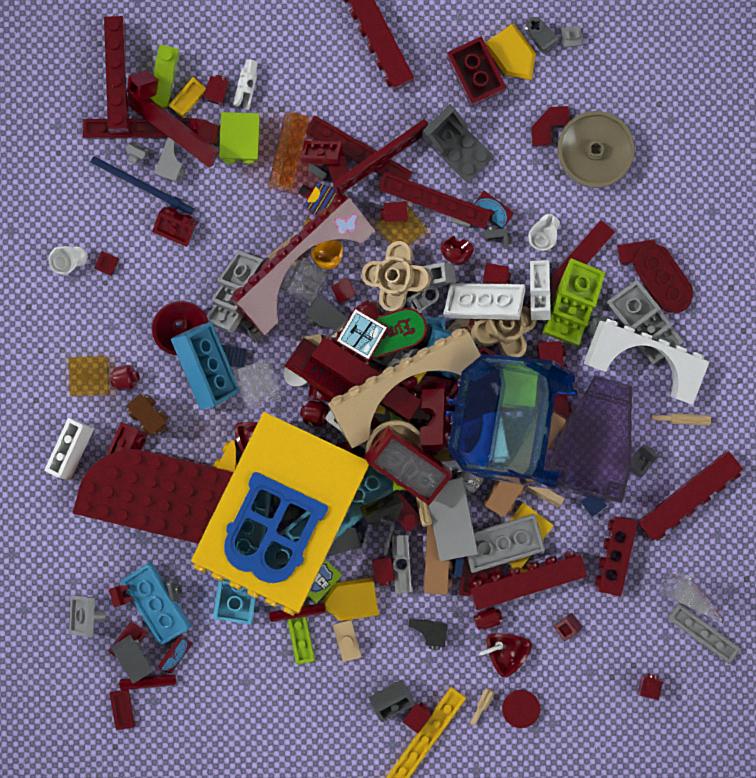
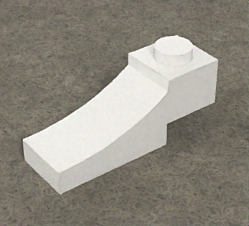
[530,260,551,320]

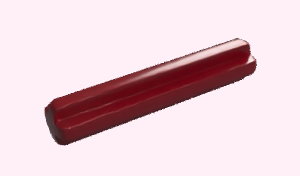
[269,603,326,622]
[119,674,177,690]

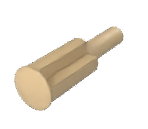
[470,688,495,726]

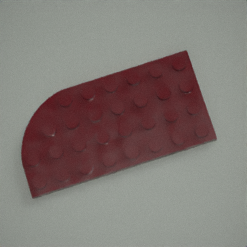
[73,449,234,544]

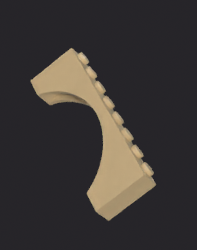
[328,328,489,448]

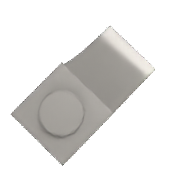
[154,138,186,184]

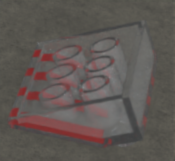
[658,570,724,623]

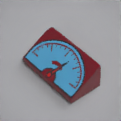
[474,190,514,229]
[157,635,193,674]

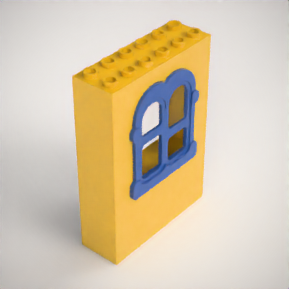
[191,412,369,616]

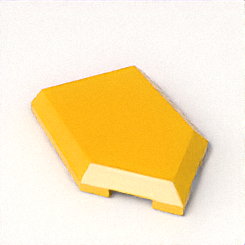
[485,23,536,80]
[321,577,379,621]

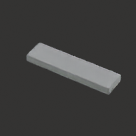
[667,603,740,664]

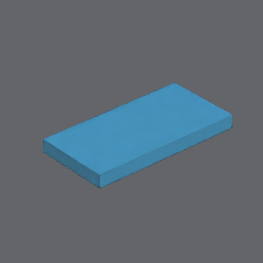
[120,561,192,646]

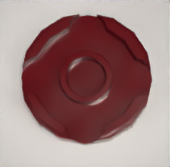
[502,689,540,728]

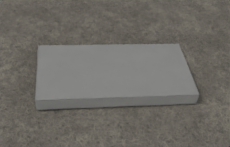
[429,478,478,561]
[467,514,545,573]

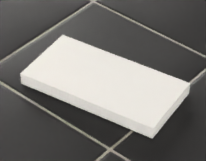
[444,283,526,320]

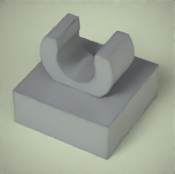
[561,26,583,48]
[125,141,150,165]

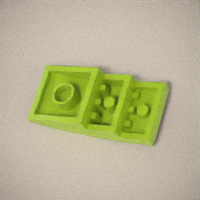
[543,258,606,347]

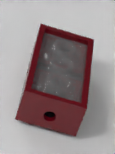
[364,425,453,505]

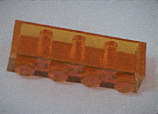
[267,112,309,193]

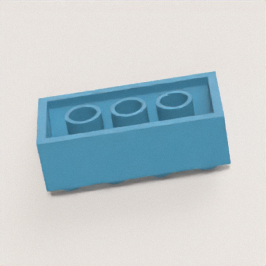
[171,321,240,409]

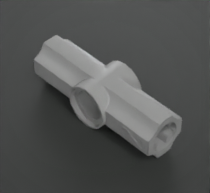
[391,534,412,594]

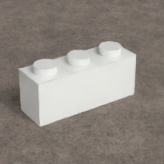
[44,418,94,481]

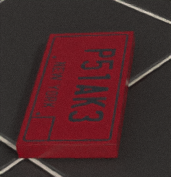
[284,337,352,398]

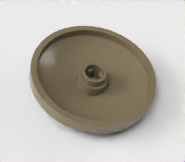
[557,111,635,188]

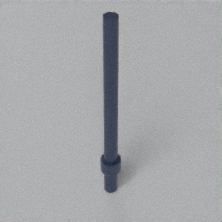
[90,156,195,215]

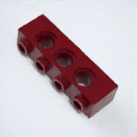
[594,516,638,597]

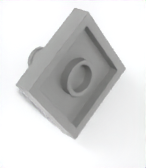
[69,595,106,637]

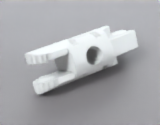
[233,59,258,110]

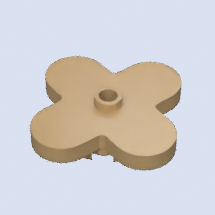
[362,241,431,312]
[471,306,536,360]

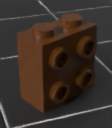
[126,393,170,436]

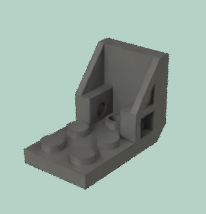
[422,104,494,184]

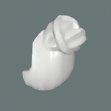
[528,214,560,251]
[48,246,88,275]

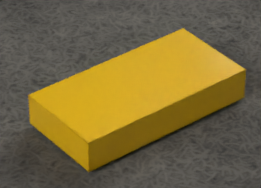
[168,77,206,118]

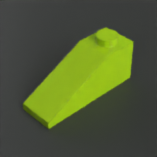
[150,44,180,108]

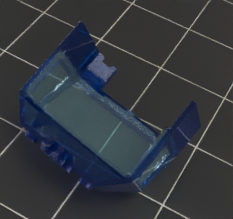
[445,354,578,490]

